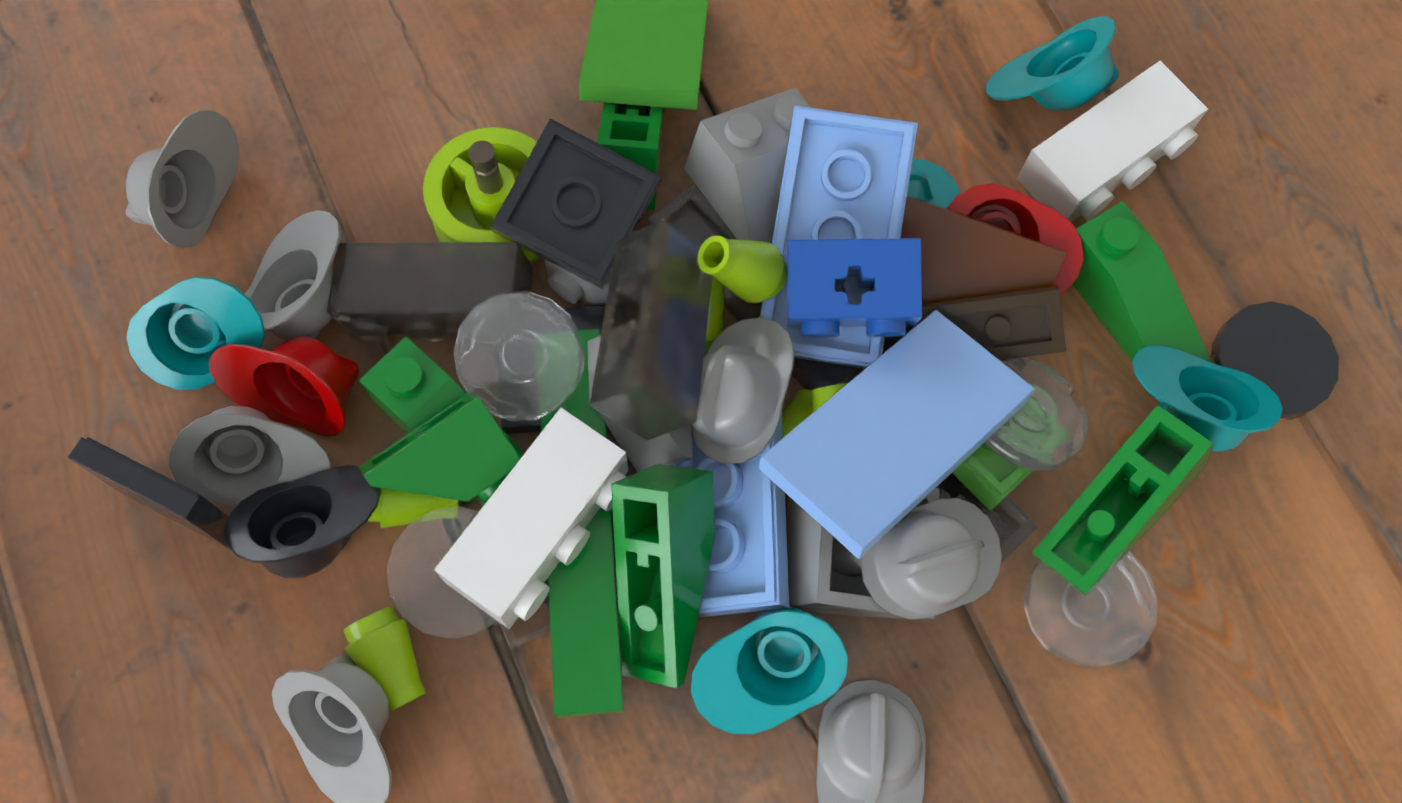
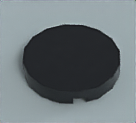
[1211,302,1339,420]

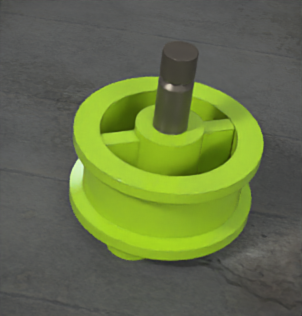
[423,127,541,273]

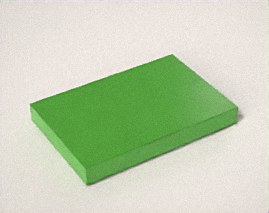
[579,0,708,110]

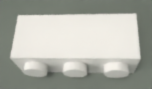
[1017,61,1208,222]
[434,408,628,629]

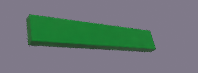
[537,329,624,718]

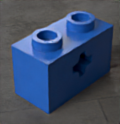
[787,238,922,338]

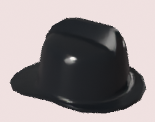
[224,465,381,578]

